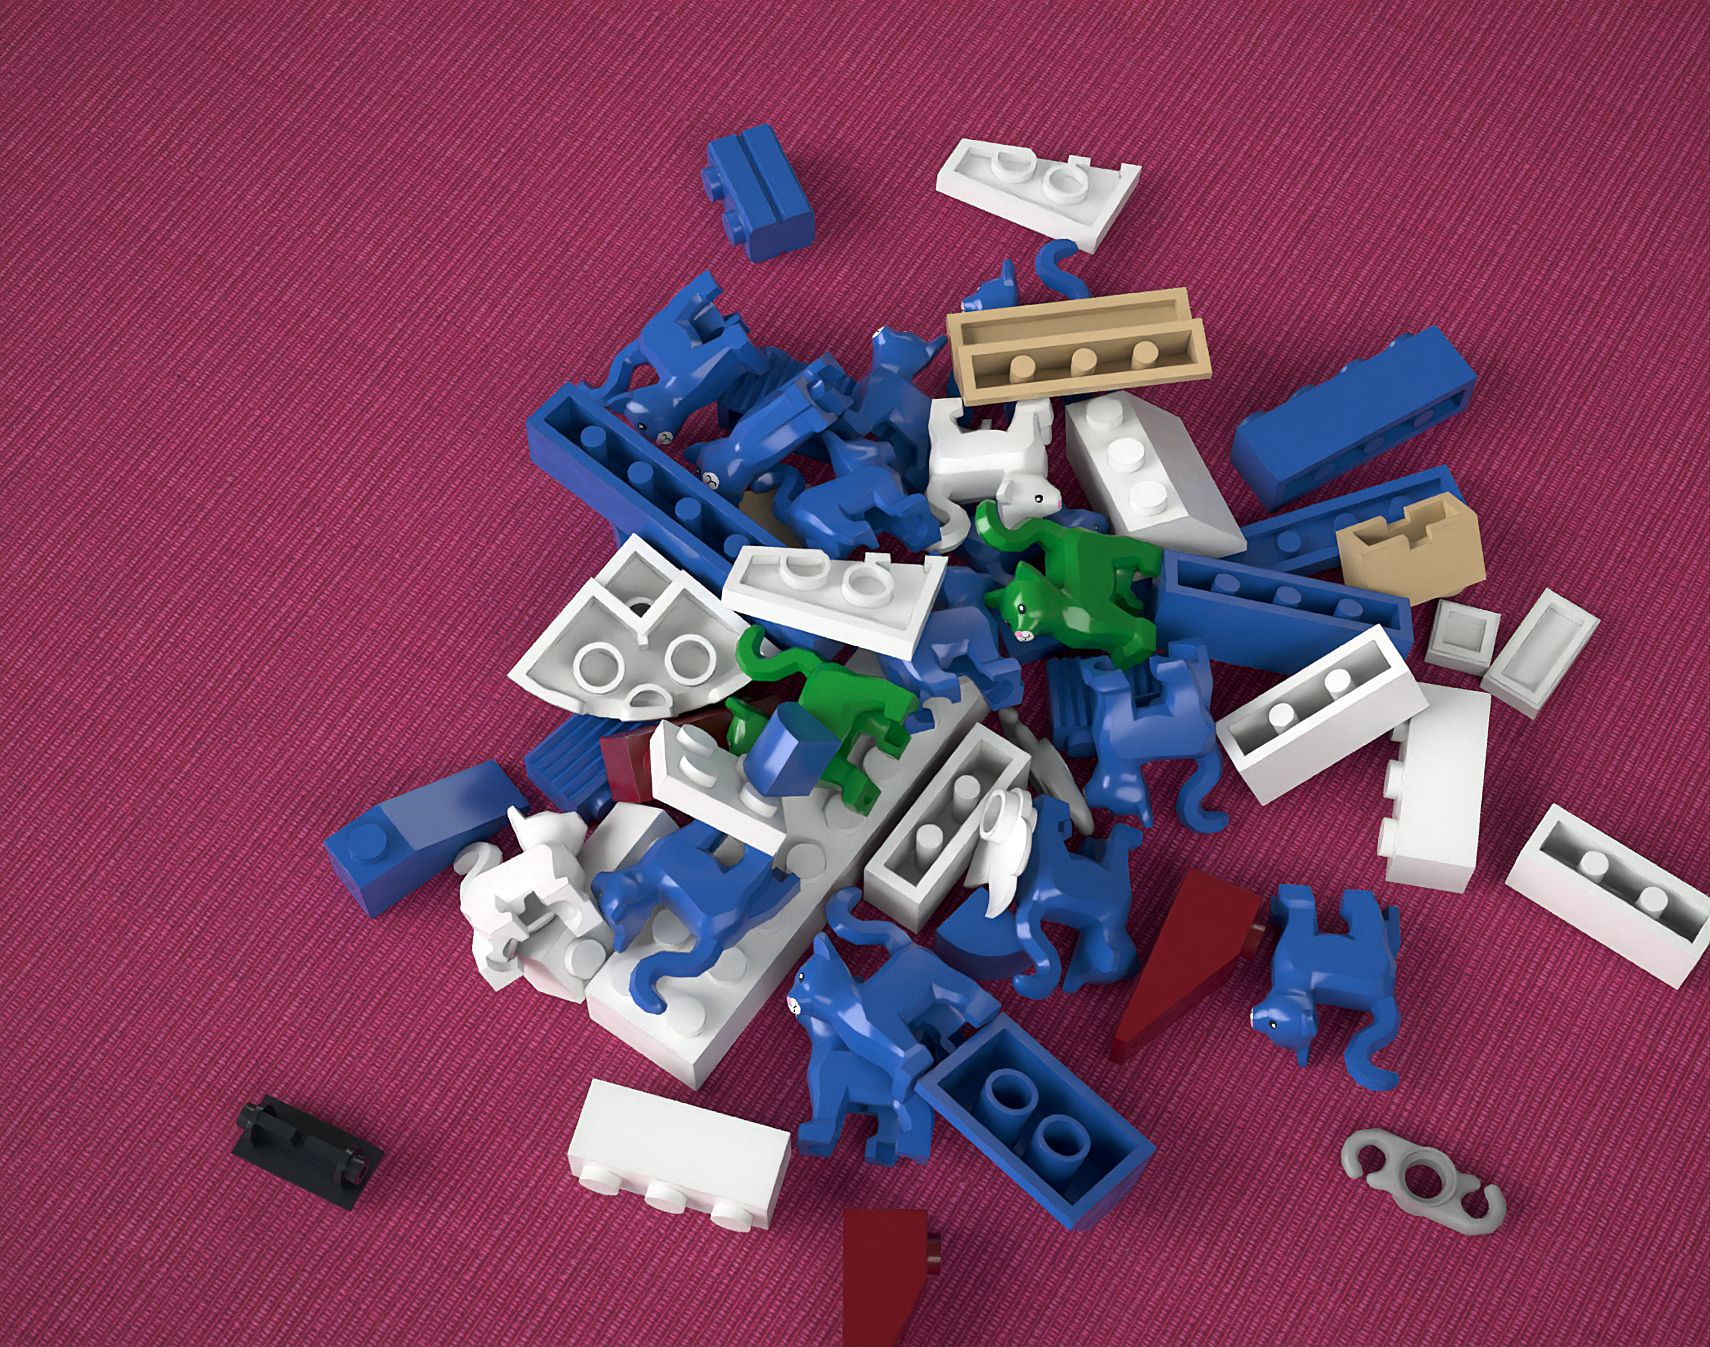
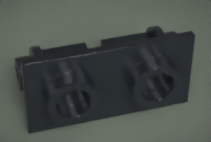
[231,1094,385,1212]

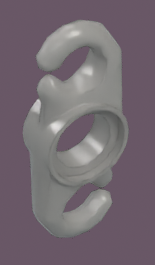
[998,706,1095,836]
[1341,1128,1507,1236]

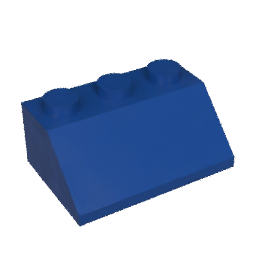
[914,1012,1157,1231]

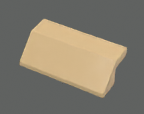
[946,287,1212,407]

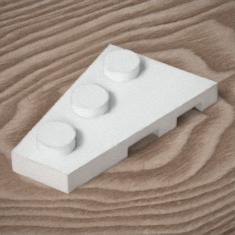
[936,138,1142,255]
[721,546,949,662]

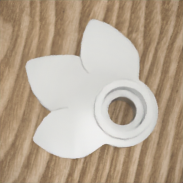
[964,787,1037,919]

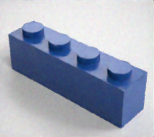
[1229,324,1478,514]
[1144,548,1414,676]

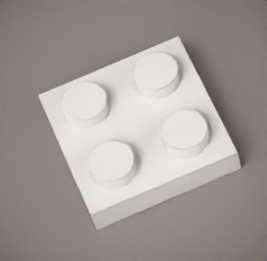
[650,719,787,856]

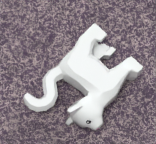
[924,397,1062,554]
[453,806,604,992]

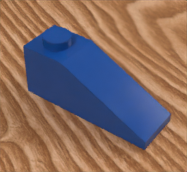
[323,759,531,920]

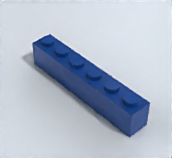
[525,381,847,661]

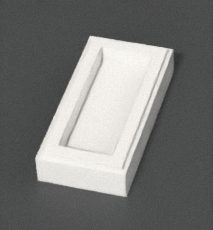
[1479,588,1601,720]

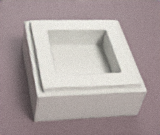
[1424,599,1501,677]

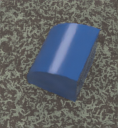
[743,702,843,797]
[934,886,1034,981]

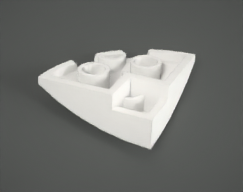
[507,533,781,722]

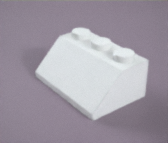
[1065,390,1247,582]

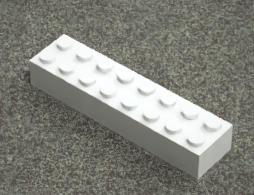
[584,647,992,1091]

